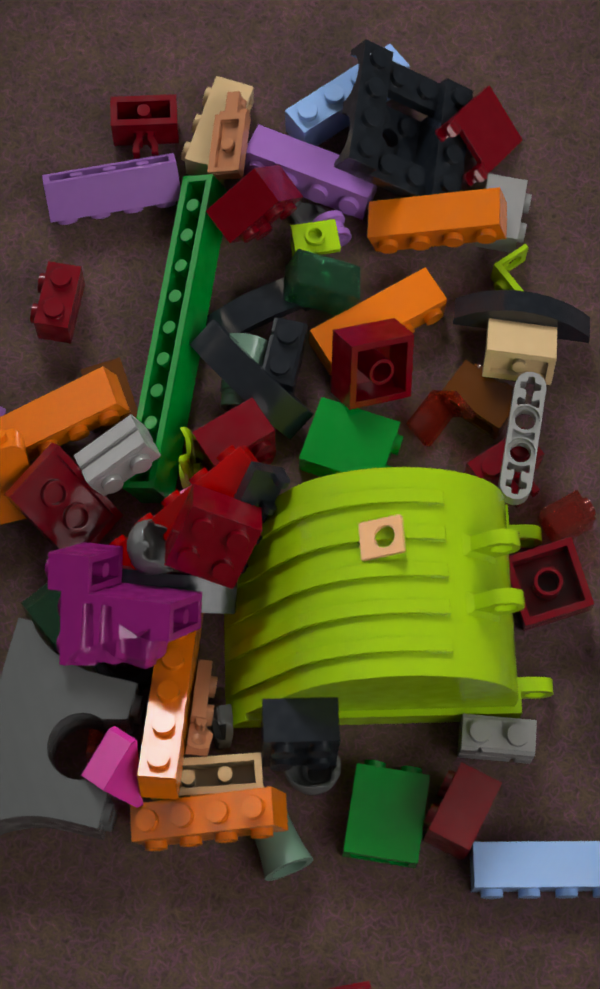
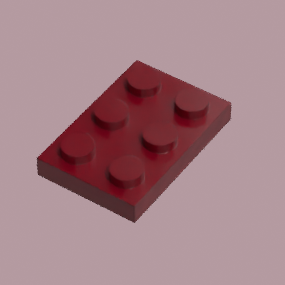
[4,443,123,550]

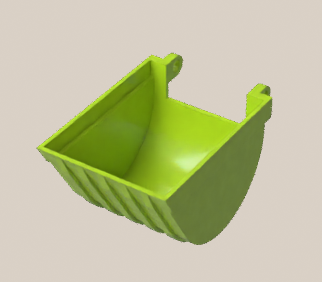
[224,467,554,728]

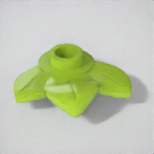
[179,427,203,489]

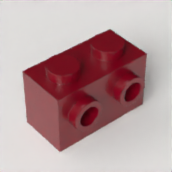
[30,261,85,344]

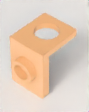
[358,514,406,561]

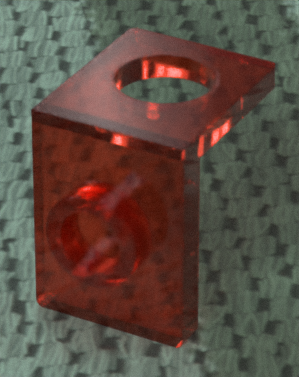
[406,390,476,447]

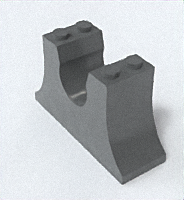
[0,618,146,840]

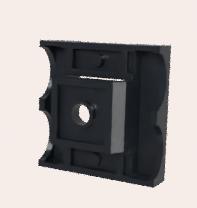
[334,39,473,198]

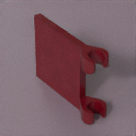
[435,85,523,187]

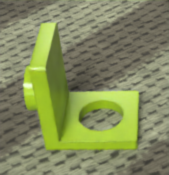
[290,219,341,272]
[490,244,529,291]

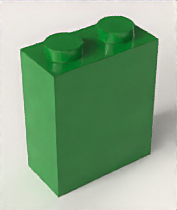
[299,397,404,477]
[342,760,430,869]

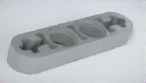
[498,372,546,505]

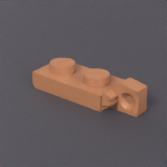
[207,91,251,180]
[185,659,218,757]

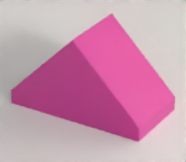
[81,726,143,808]

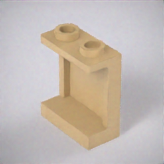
[482,318,557,385]

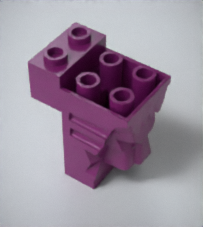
[45,542,202,669]

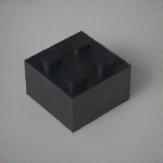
[261,697,340,771]

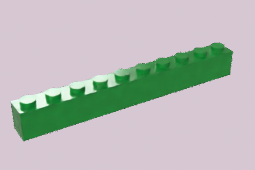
[123,174,228,503]

